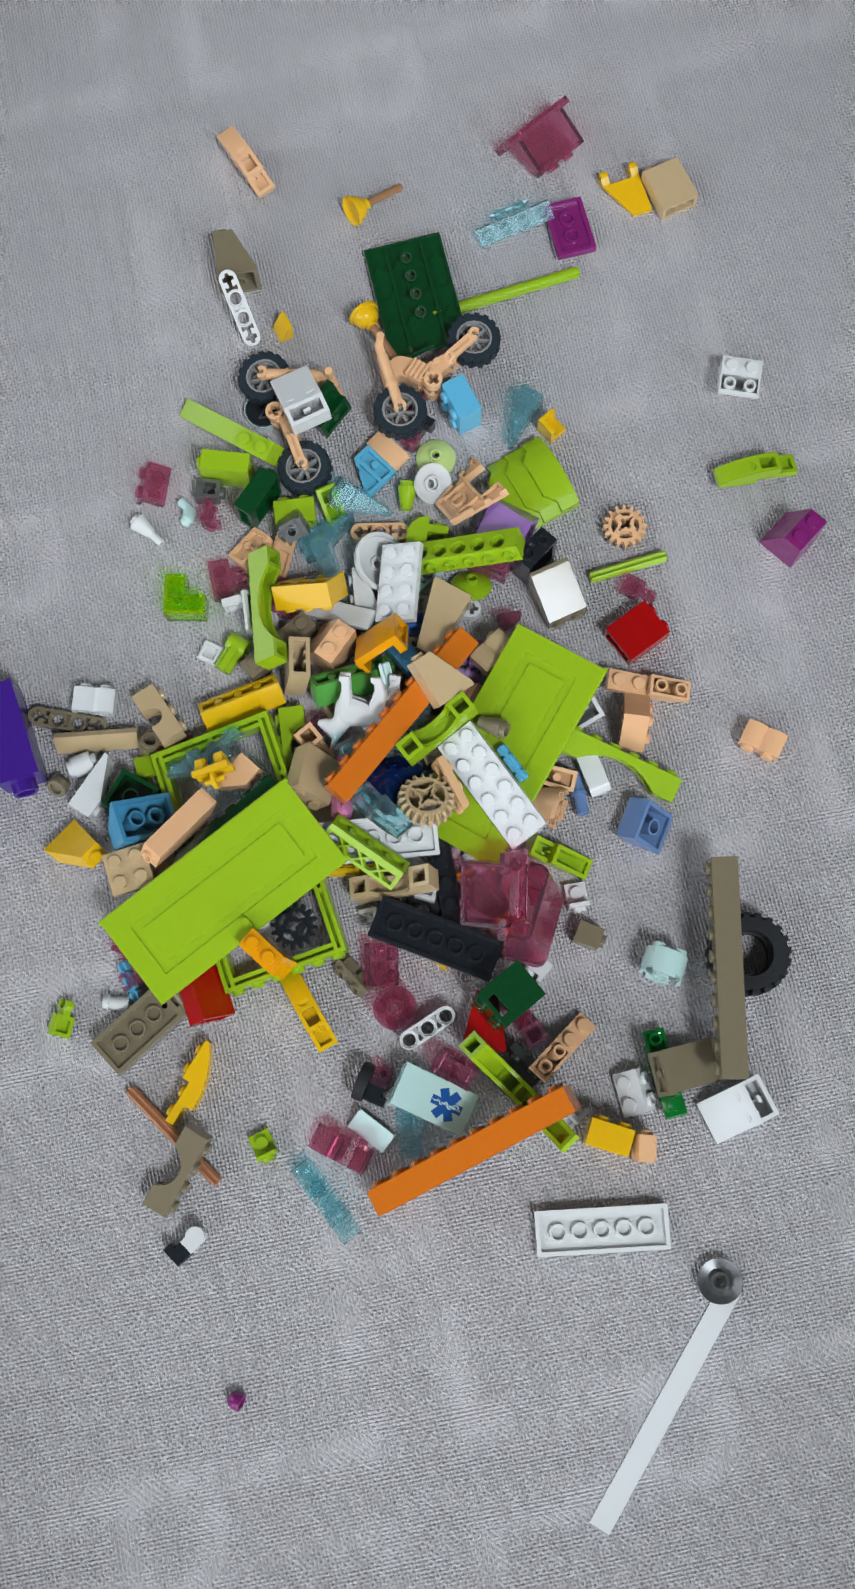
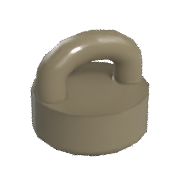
[47,776,71,797]

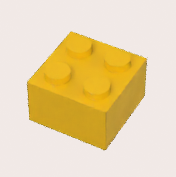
[582,1114,636,1157]

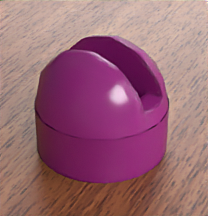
[227,1391,246,1412]

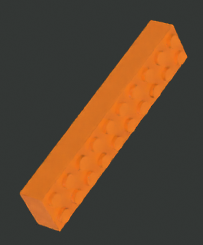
[367,1083,582,1216]

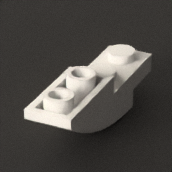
[348,567,377,634]

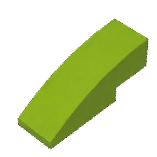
[522,835,593,880]

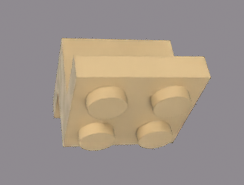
[102,843,175,898]

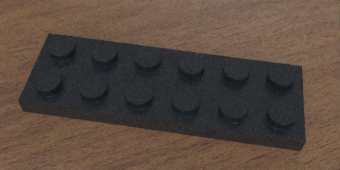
[367,895,505,983]

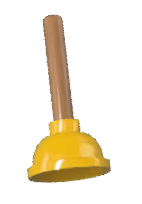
[342,183,403,227]
[349,301,398,359]

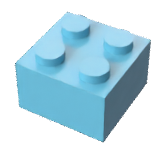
[440,374,482,435]

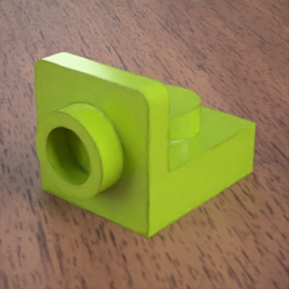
[248,1128,279,1164]

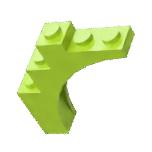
[459,1031,580,1153]

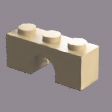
[131,684,188,749]

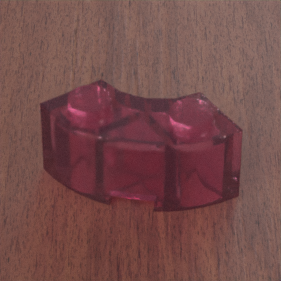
[308,1122,375,1174]

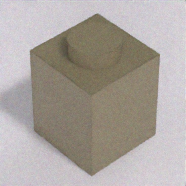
[572,920,607,952]

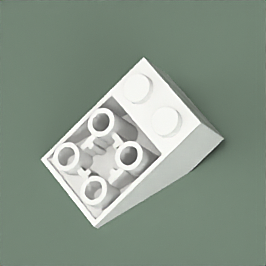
[270,365,332,435]
[696,1074,780,1144]

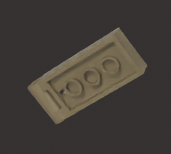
[90,989,187,1076]

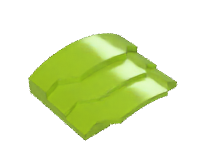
[486,436,580,530]

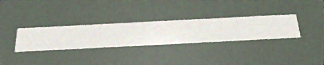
[589,1282,741,1535]

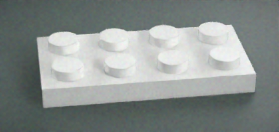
[375,541,423,624]

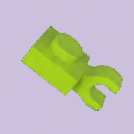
[47,999,75,1039]

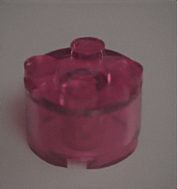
[373,986,417,1032]

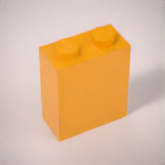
[238,928,297,979]

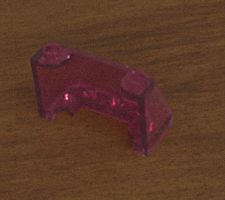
[502,861,564,968]

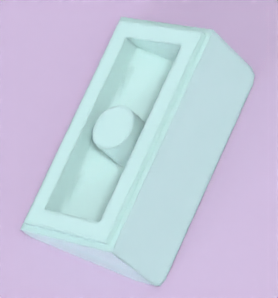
[348,1109,395,1153]

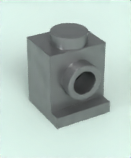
[194,477,226,505]
[277,510,310,544]

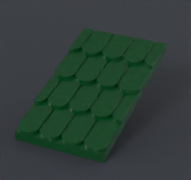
[364,232,467,356]

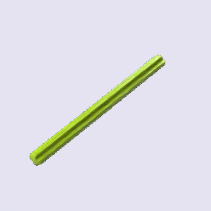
[433,266,580,314]

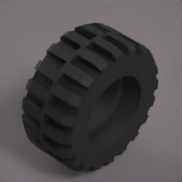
[705,912,792,997]

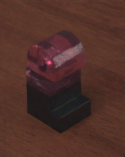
[402,415,436,452]
[363,1064,393,1108]

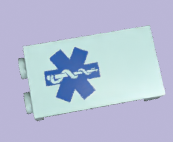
[386,1062,479,1137]

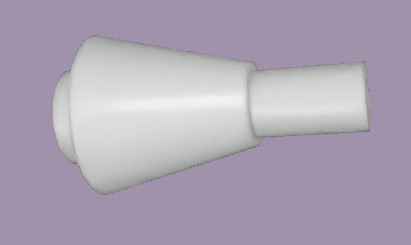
[130,514,164,546]

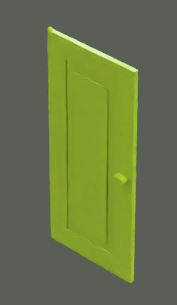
[415,624,608,871]
[98,778,348,1005]

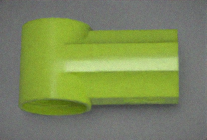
[214,632,252,676]

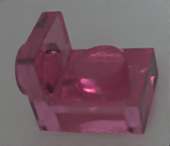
[200,498,222,532]

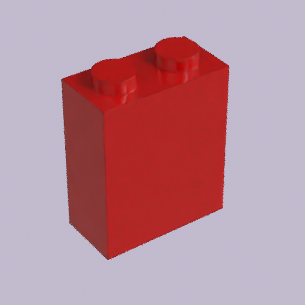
[604,600,670,666]
[179,965,235,1026]

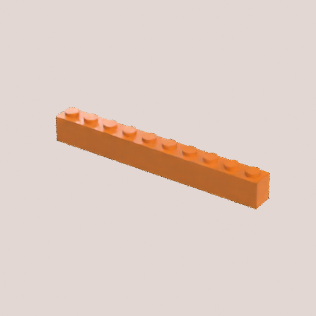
[323,626,479,804]

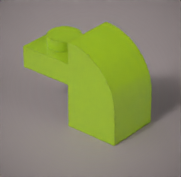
[406,516,449,543]

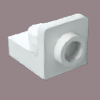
[563,881,590,913]

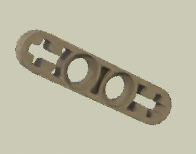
[28,706,109,732]

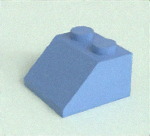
[616,796,674,855]

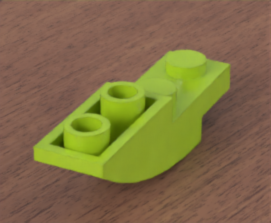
[713,452,798,488]

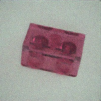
[135,461,171,508]
[364,943,400,987]

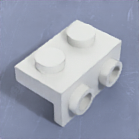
[612,1067,656,1118]

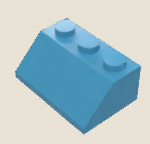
[108,792,175,851]

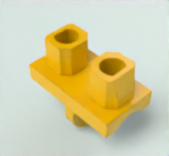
[191,751,236,790]

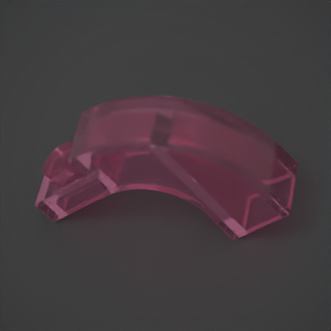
[501,1003,550,1050]

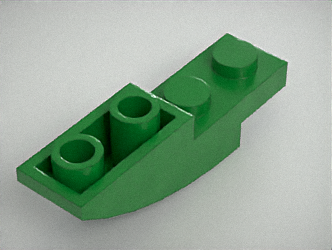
[642,1027,688,1120]

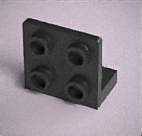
[485,1042,541,1104]

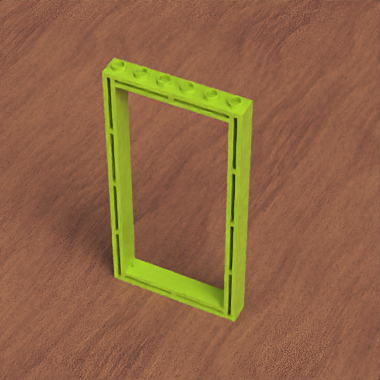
[150,711,350,997]

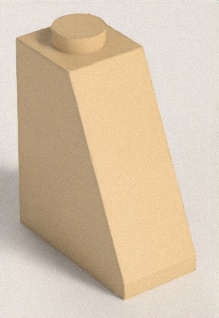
[284,636,310,696]
[407,651,474,709]

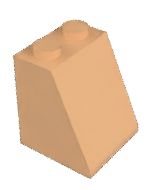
[310,619,357,672]

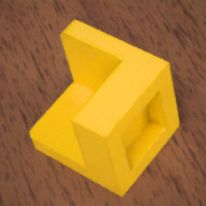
[537,408,566,444]

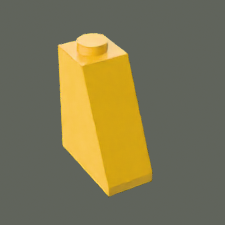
[44,819,108,869]

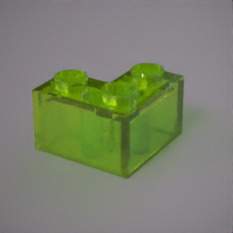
[163,574,209,622]

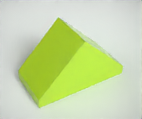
[315,482,348,526]

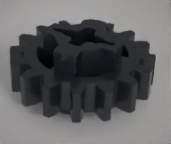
[270,902,319,950]

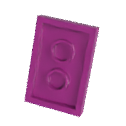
[543,196,597,261]

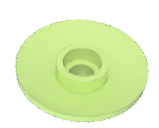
[416,440,456,473]

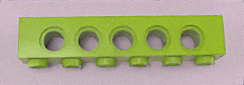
[421,527,525,575]

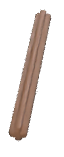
[126,1086,222,1186]

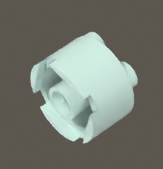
[639,941,688,986]

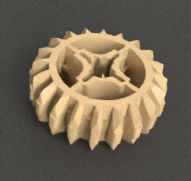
[397,773,455,829]

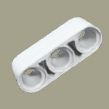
[574,755,611,798]
[400,1006,455,1051]

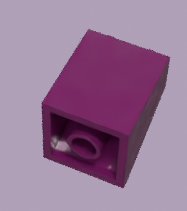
[759,509,827,568]

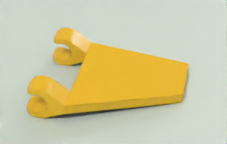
[598,162,652,217]

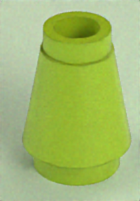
[398,480,416,511]

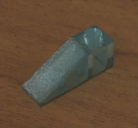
[508,383,543,450]
[327,476,393,516]

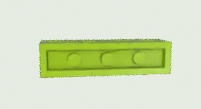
[326,813,410,890]

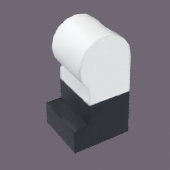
[163,1226,207,1267]

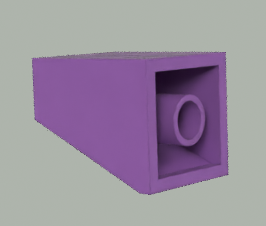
[475,499,540,544]

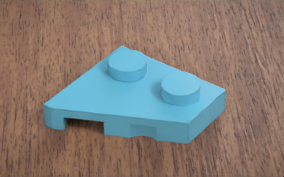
[354,445,396,500]

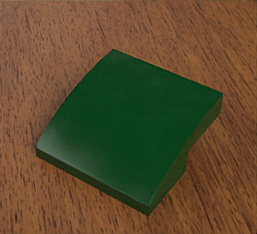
[315,379,352,438]

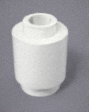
[65,751,98,778]

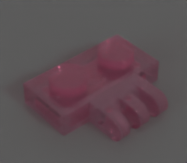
[208,559,247,602]

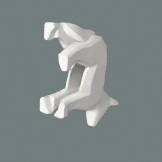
[317,672,401,749]

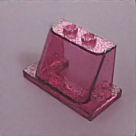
[495,95,584,178]
[459,849,528,941]

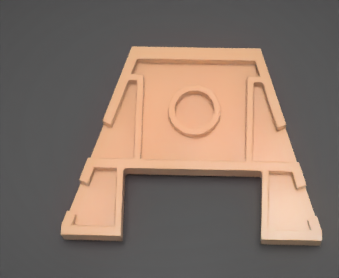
[435,457,509,526]

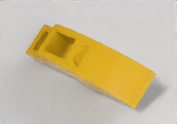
[280,972,339,1053]
[165,1040,213,1125]

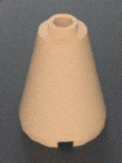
[533,786,569,830]

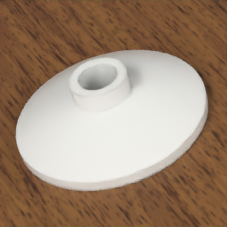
[414,463,451,504]

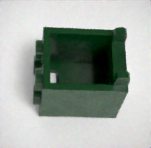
[472,960,546,1032]

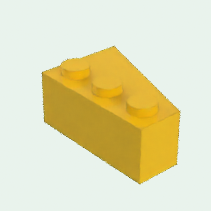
[271,571,348,613]

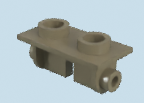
[333,955,374,999]

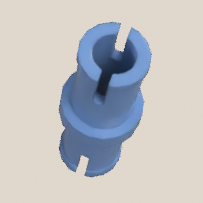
[570,772,590,816]

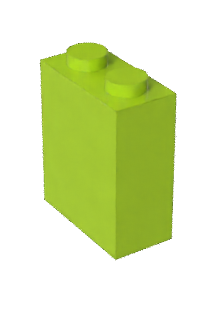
[197,449,255,488]

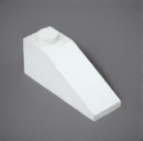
[68,753,112,821]

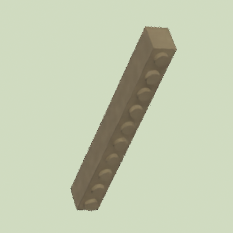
[705,856,749,1080]

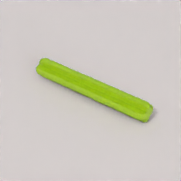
[588,550,667,583]

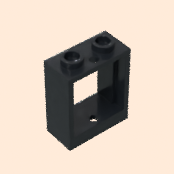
[512,527,557,586]

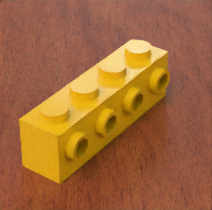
[197,673,286,733]

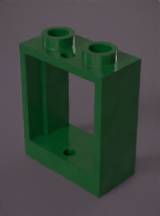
[233,466,282,529]

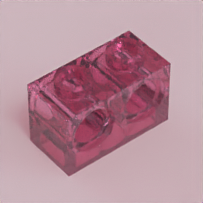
[429,1046,481,1091]

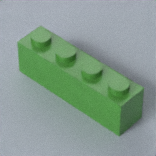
[309,655,395,708]

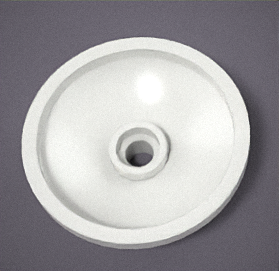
[354,532,400,591]

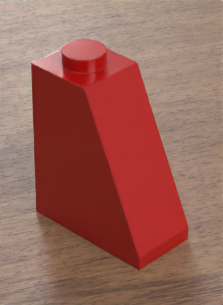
[463,988,506,1053]

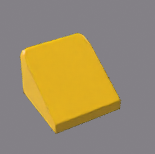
[273,312,294,342]

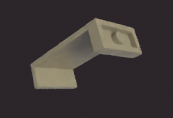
[648,1036,721,1097]

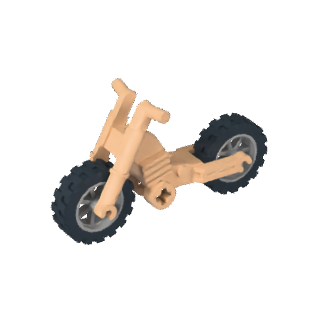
[373,312,501,441]
[238,351,344,496]

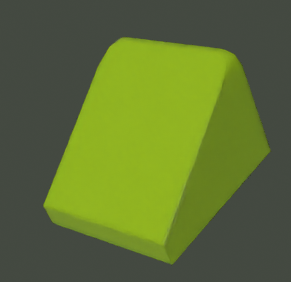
[133,755,157,780]

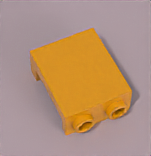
[354,612,409,674]

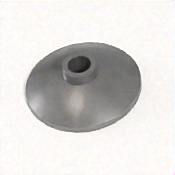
[698,1258,743,1305]

